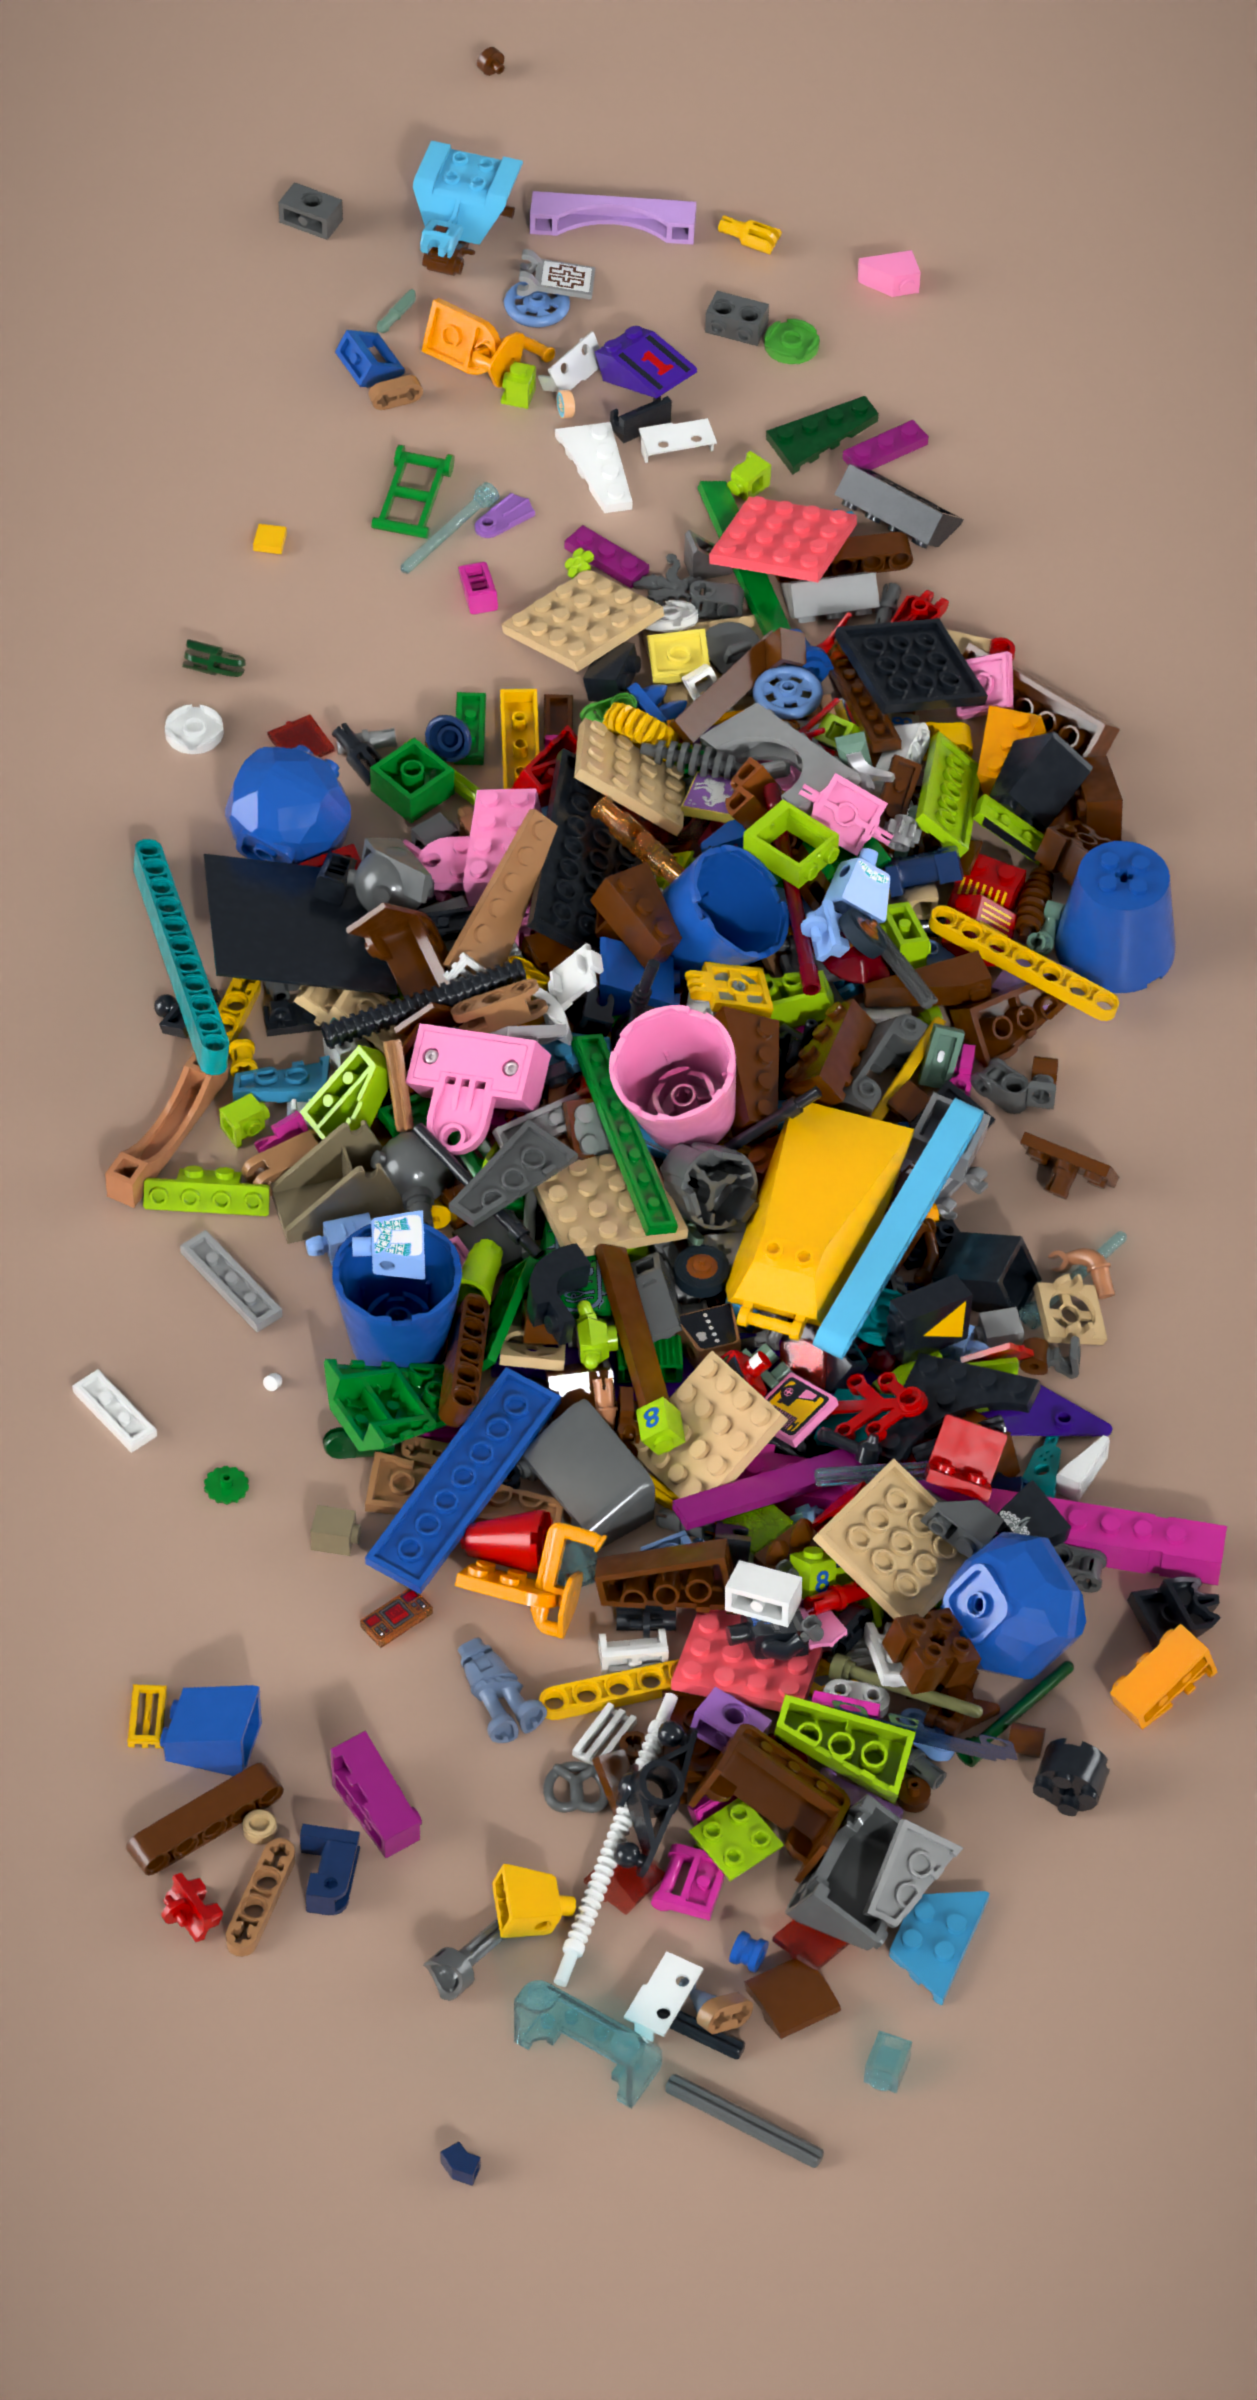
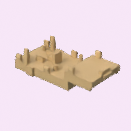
[293,985,408,1057]

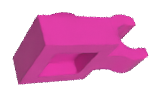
[949,1044,976,1097]
[254,1111,309,1153]

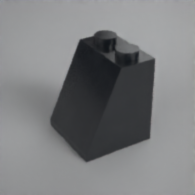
[989,732,1093,830]
[932,1232,1042,1320]

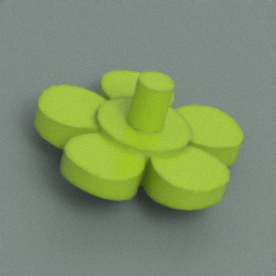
[565,548,594,579]

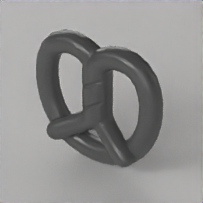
[543,1761,608,1813]

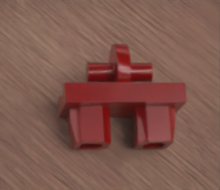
[161,1872,223,1942]

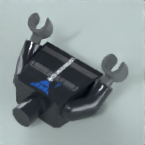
[726,1559,824,1661]

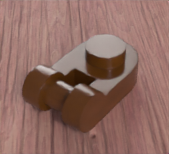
[923,1685,974,1737]

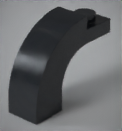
[527,1243,591,1346]

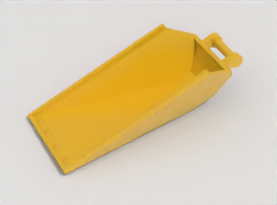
[726,1103,914,1341]

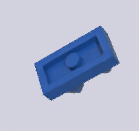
[627,682,687,724]

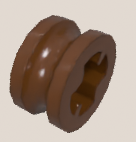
[619,1731,646,1765]

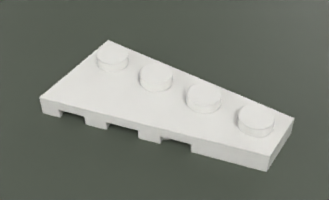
[555,422,632,513]

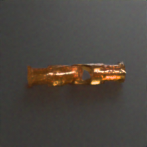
[591,796,685,884]

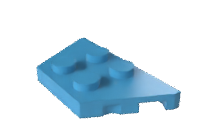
[889,1891,990,2005]

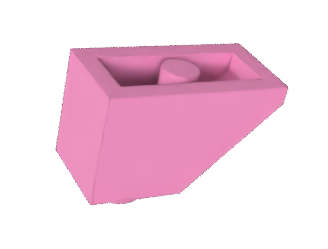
[857,250,921,297]

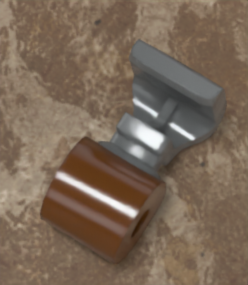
[1026,1056,1058,1110]
[1020,1336,1081,1379]

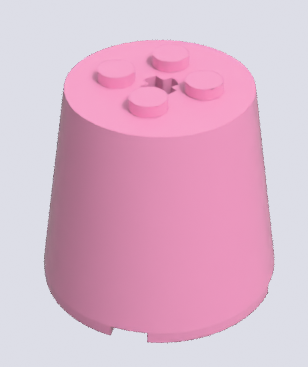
[609,1005,736,1151]

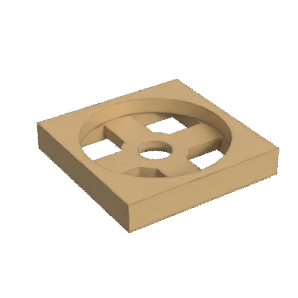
[499,1325,566,1371]

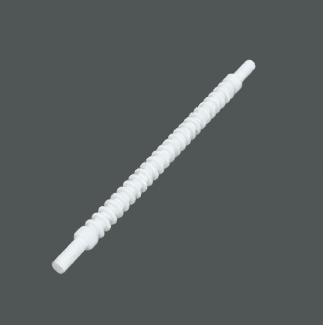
[554,1693,678,1987]

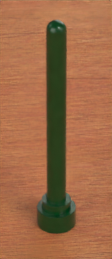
[956,1661,1074,1767]

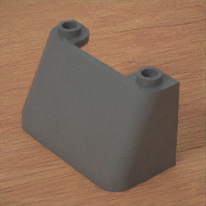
[829,1014,928,1117]
[515,1399,655,1555]
[785,1794,902,1951]

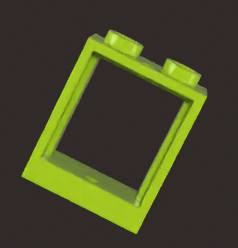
[743,799,839,889]

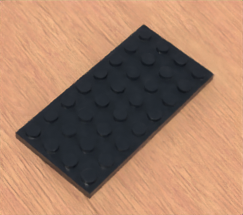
[527,748,661,954]

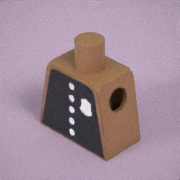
[674,1303,741,1369]

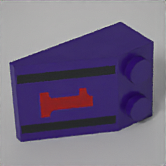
[595,326,698,398]

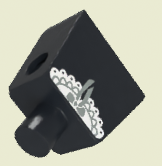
[991,1480,1071,1547]

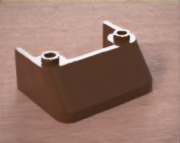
[346,902,464,1036]
[688,1724,851,1884]

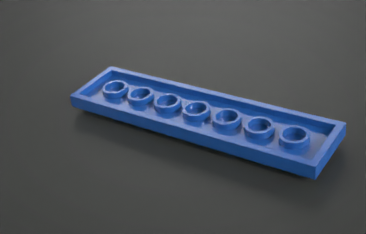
[365,1367,561,1594]

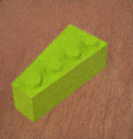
[765,970,834,1028]
[774,1694,916,1805]

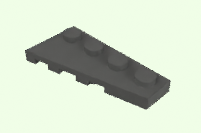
[449,1119,578,1227]

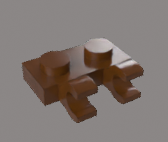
[614,1386,641,1459]

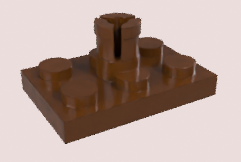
[1020,1132,1119,1199]

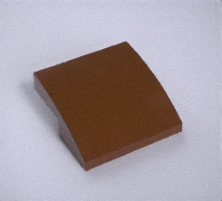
[744,1953,841,2039]

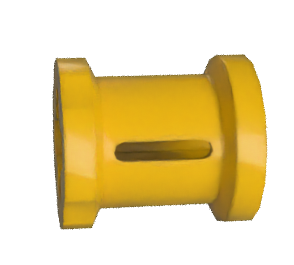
[229,1039,258,1077]

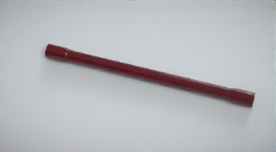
[763,783,821,995]

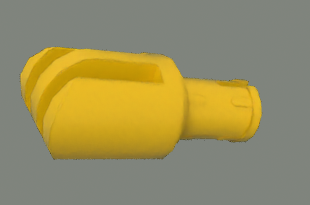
[718,215,782,255]

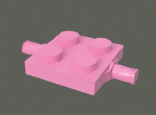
[798,773,894,856]

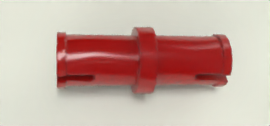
[804,1581,870,1616]

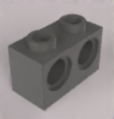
[705,291,769,346]

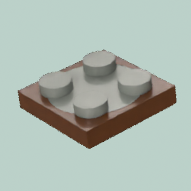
[562,1098,613,1160]

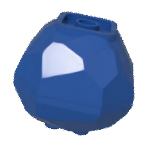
[225,745,351,864]
[940,1532,1086,1679]

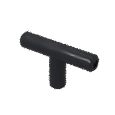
[779,1019,818,1045]

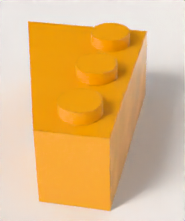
[977,705,1047,796]
[1110,1624,1218,1730]

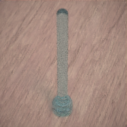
[400,482,499,574]
[1019,1231,1127,1329]

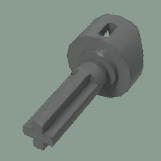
[423,1920,505,2001]

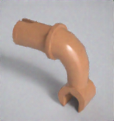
[1048,1248,1116,1299]
[592,1378,619,1431]

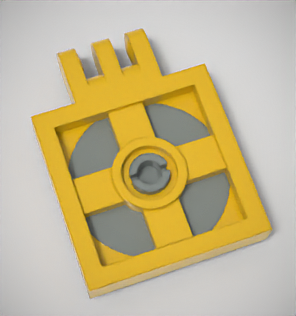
[685,962,774,1018]

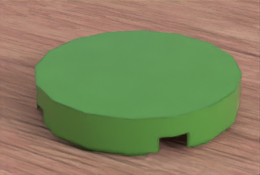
[764,319,820,364]

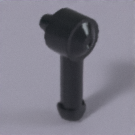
[817,1427,883,1466]

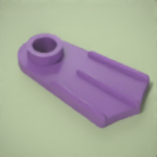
[475,493,535,538]

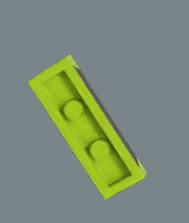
[973,794,1044,865]

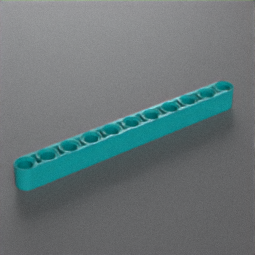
[133,839,229,1075]

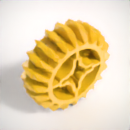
[602,702,680,762]

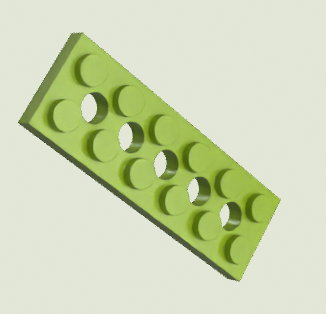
[915,731,980,858]

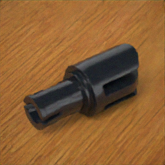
[332,723,383,786]

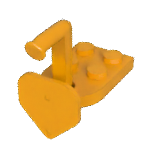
[421,298,555,388]
[455,1522,607,1639]

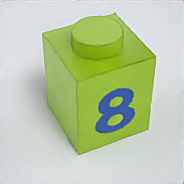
[636,1397,686,1456]
[790,1546,836,1599]

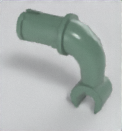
[1027,900,1065,956]

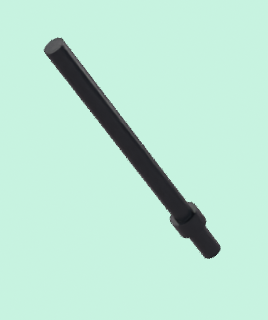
[689,1086,822,1180]
[412,1123,544,1260]

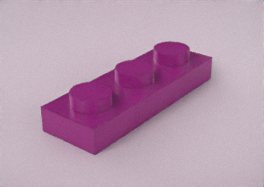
[842,420,929,470]
[564,525,649,588]

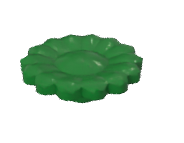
[204,1466,249,1505]

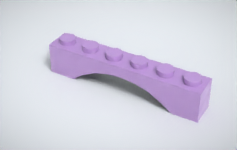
[530,191,696,245]

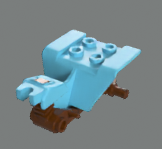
[413,140,523,276]

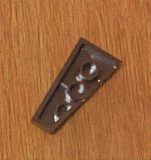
[779,999,877,1107]
[713,1006,779,1144]
[594,1538,738,1615]

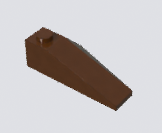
[863,950,992,1008]
[949,973,1073,1067]

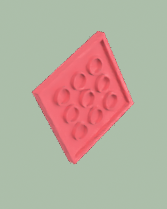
[709,496,857,583]
[671,1610,823,1712]

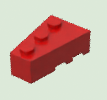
[511,725,578,808]

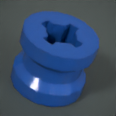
[729,1931,769,1973]

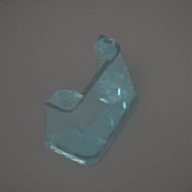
[514,1980,662,2109]

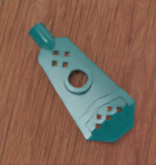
[1022,1436,1061,1498]

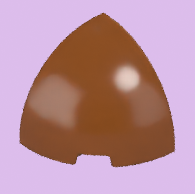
[725,757,785,828]

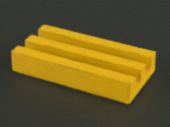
[128,1684,167,1748]

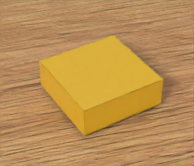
[253,524,287,555]

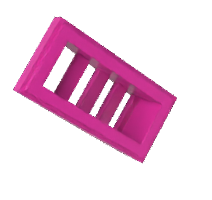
[458,562,498,615]

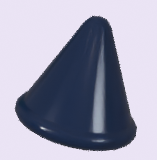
[425,715,472,762]

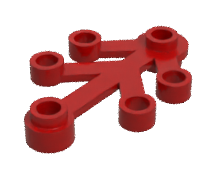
[823,1372,928,1442]

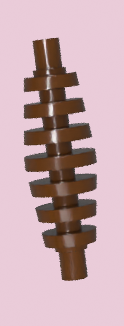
[1015,863,1054,944]

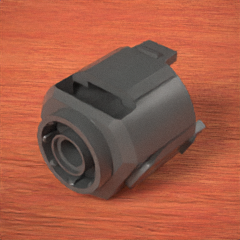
[661,1142,759,1230]

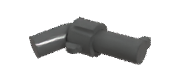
[740,1315,789,1352]

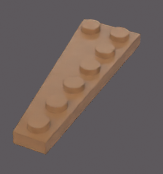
[443,809,558,978]
[365,1452,564,1524]

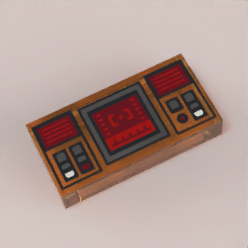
[360,1588,433,1648]

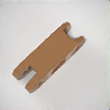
[450,979,548,1033]
[241,1129,322,1196]

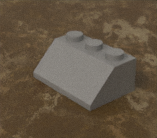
[781,572,880,623]

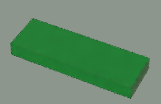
[454,692,486,765]

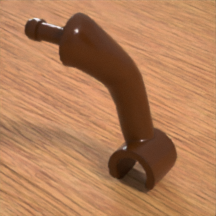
[914,1218,940,1287]

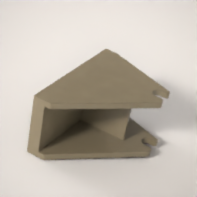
[271,1120,407,1244]

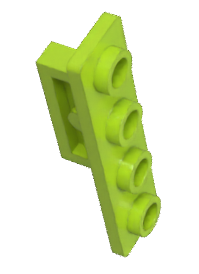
[143,1165,270,1216]

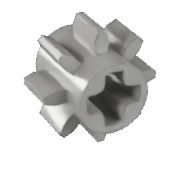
[882,814,922,852]

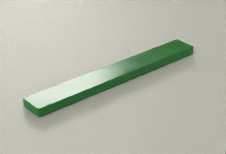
[697,481,791,636]
[571,1034,678,1236]

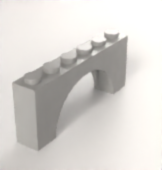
[699,703,861,816]

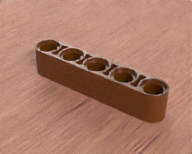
[775,532,913,583]
[438,1293,490,1427]
[126,1762,284,1876]

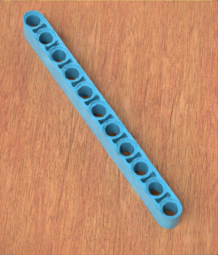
[813,1098,984,1359]

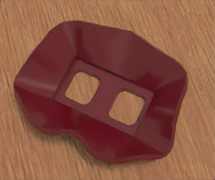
[806,918,890,984]

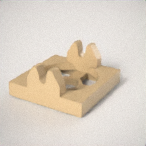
[1033,1274,1107,1345]

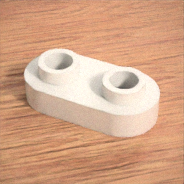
[823,1679,890,1718]

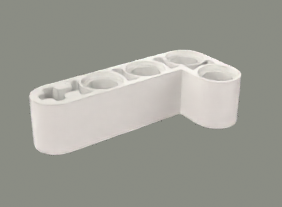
[872,722,930,816]

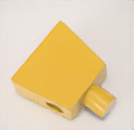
[492,1864,576,1938]

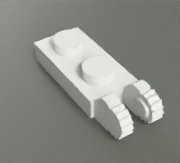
[864,1622,906,1687]

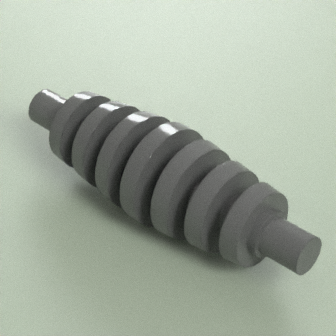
[640,740,743,780]

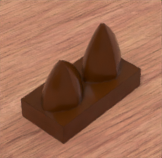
[753,1518,821,1570]

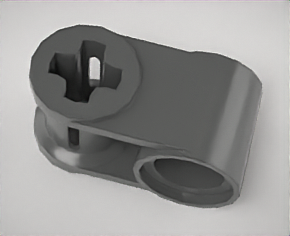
[690,580,744,620]
[971,1058,1029,1114]
[1054,1543,1107,1593]

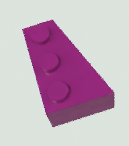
[331,1730,422,1859]

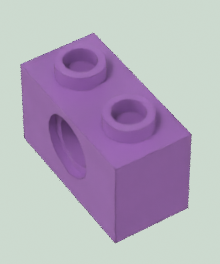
[690,1687,772,1751]

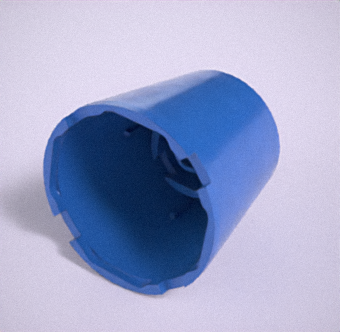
[1054,841,1176,993]
[661,844,789,987]
[332,1223,462,1368]

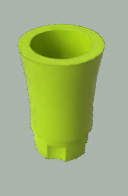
[456,1239,503,1306]

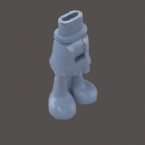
[458,1637,547,1743]

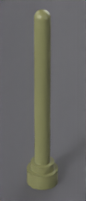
[829,1653,983,1718]

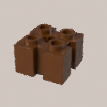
[1034,819,1113,886]
[882,1608,981,1695]

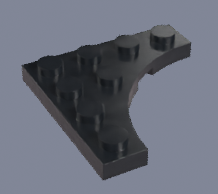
[878,1353,1041,1467]

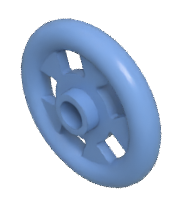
[504,281,570,328]
[752,665,823,720]

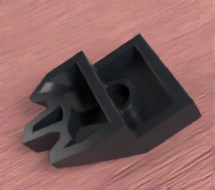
[1127,1576,1221,1649]

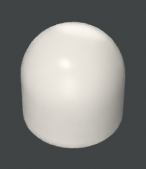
[263,1373,282,1391]

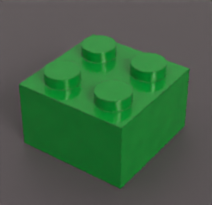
[370,737,455,824]

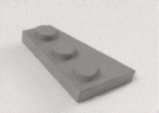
[862,1819,963,1928]

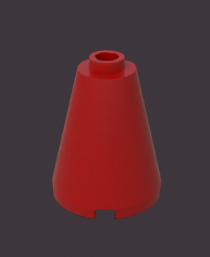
[460,1509,553,1575]

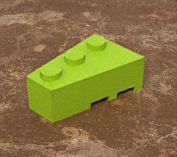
[300,1045,390,1140]

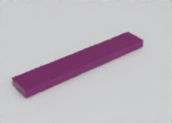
[672,1449,865,1531]

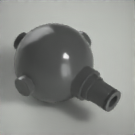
[347,847,434,912]
[370,1130,455,1227]

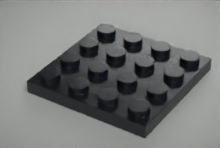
[834,618,988,714]

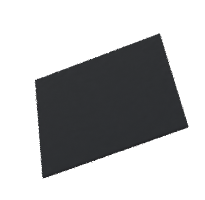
[203,854,398,996]

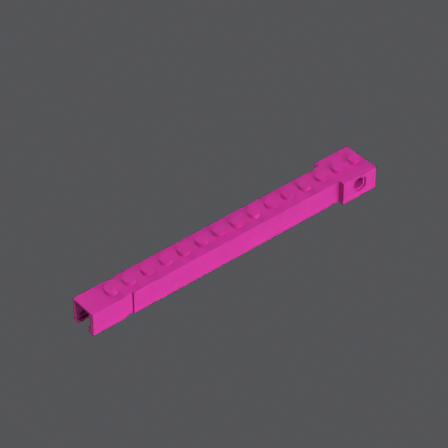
[734,1444,1227,1586]

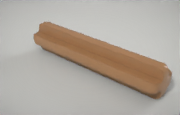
[383,1039,414,1132]

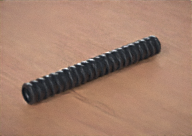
[321,958,527,1049]

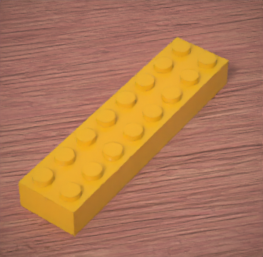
[500,689,540,789]

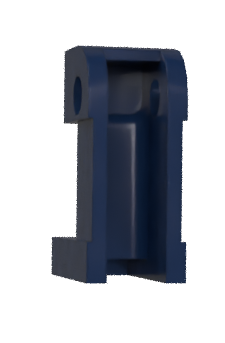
[885,846,964,897]
[300,1824,360,1915]

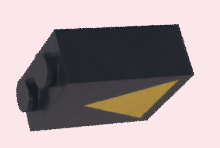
[885,1274,973,1365]

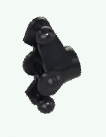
[614,1721,698,1878]

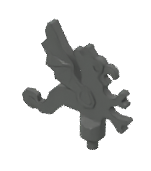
[633,554,702,606]

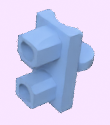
[800,899,850,962]

